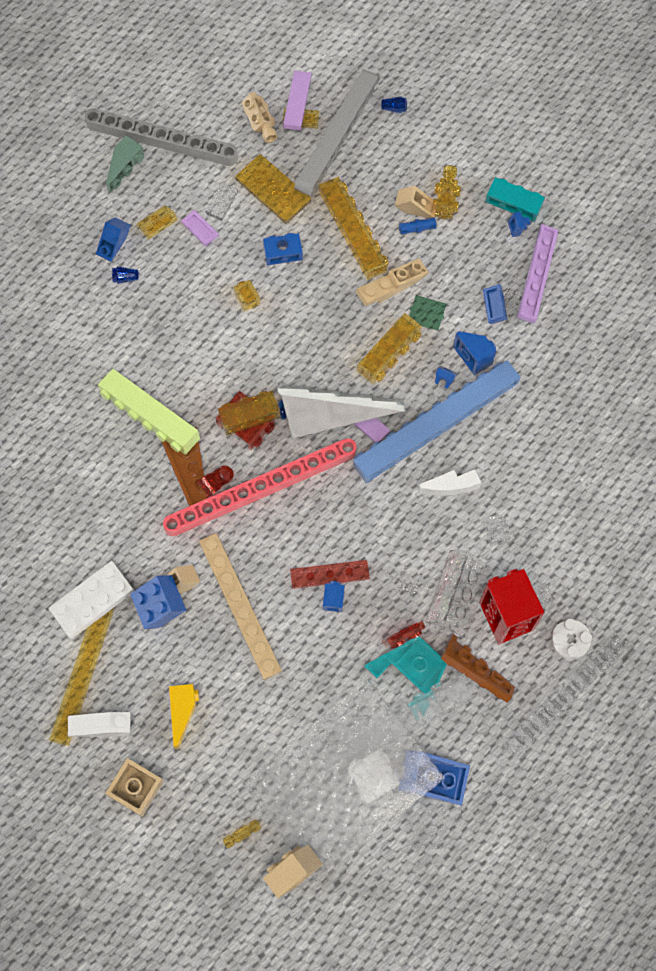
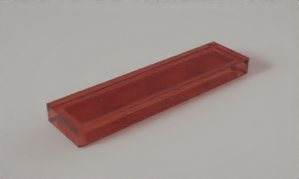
[290,560,370,589]

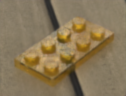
[235,154,311,224]

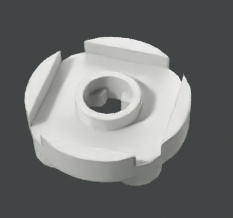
[551,619,592,659]

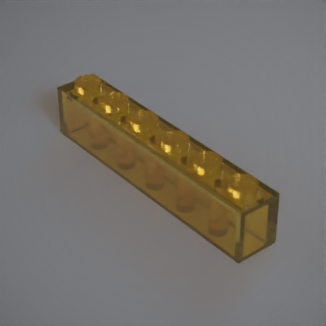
[319,176,389,280]

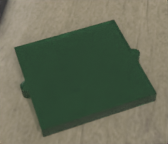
[407,295,447,331]

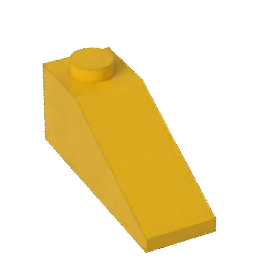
[169,684,199,749]

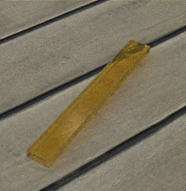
[49,606,116,747]

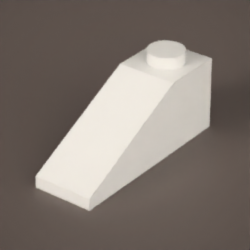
[68,712,130,737]

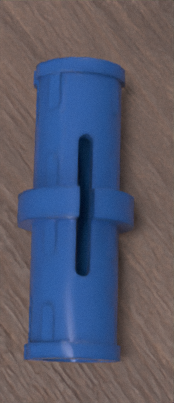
[399,217,437,235]

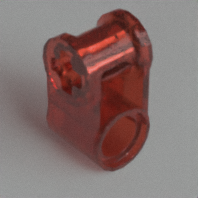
[196,465,234,498]

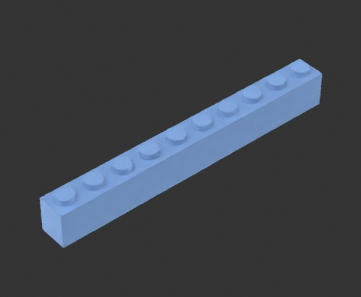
[353,360,521,483]

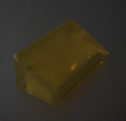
[136,205,178,240]

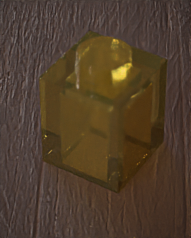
[233,280,260,312]

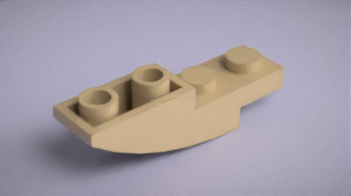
[356,258,429,306]

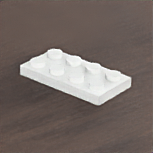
[49,561,134,639]

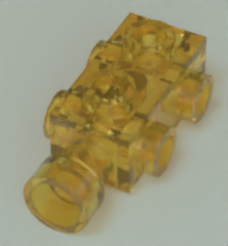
[432,165,461,219]

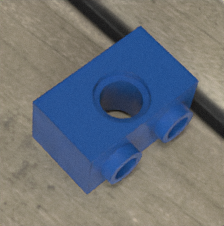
[263,233,303,266]

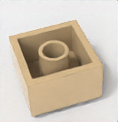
[105,758,164,818]
[263,845,323,899]

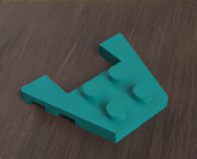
[364,635,447,720]

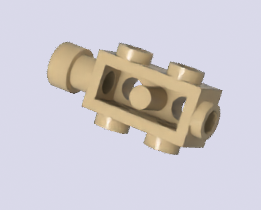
[241,92,278,143]

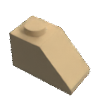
[395,186,437,218]
[167,565,200,594]

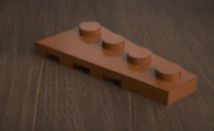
[161,427,208,506]
[441,634,515,703]

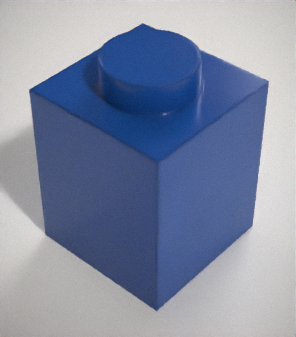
[323,581,345,612]

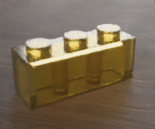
[218,391,280,436]

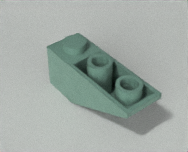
[106,135,144,192]

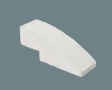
[418,469,481,496]

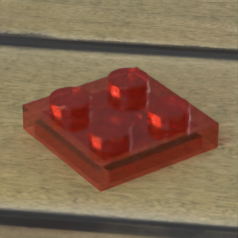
[382,621,426,649]

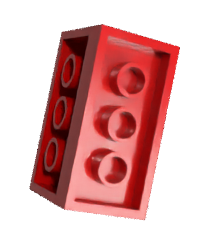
[479,568,545,645]

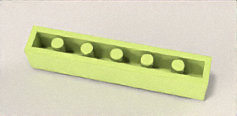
[98,369,200,455]

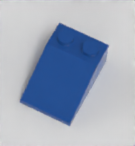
[398,750,470,806]

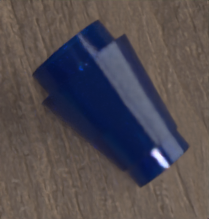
[381,96,407,114]
[112,266,139,284]

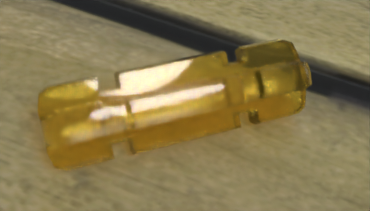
[223,819,261,848]

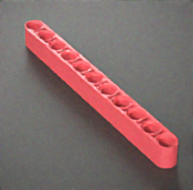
[163,438,356,536]

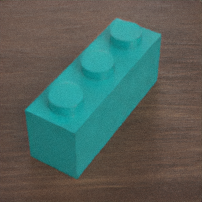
[485,177,545,222]

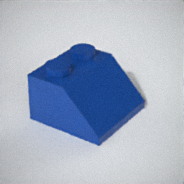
[453,331,496,376]

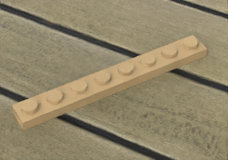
[199,533,282,680]

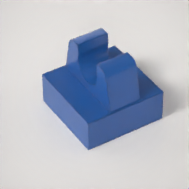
[508,212,531,237]
[435,366,458,389]

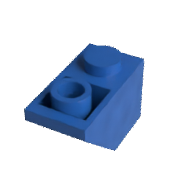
[96,217,131,262]

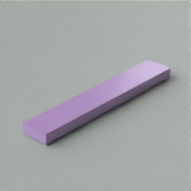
[517,224,558,324]

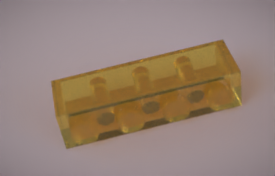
[356,313,422,385]

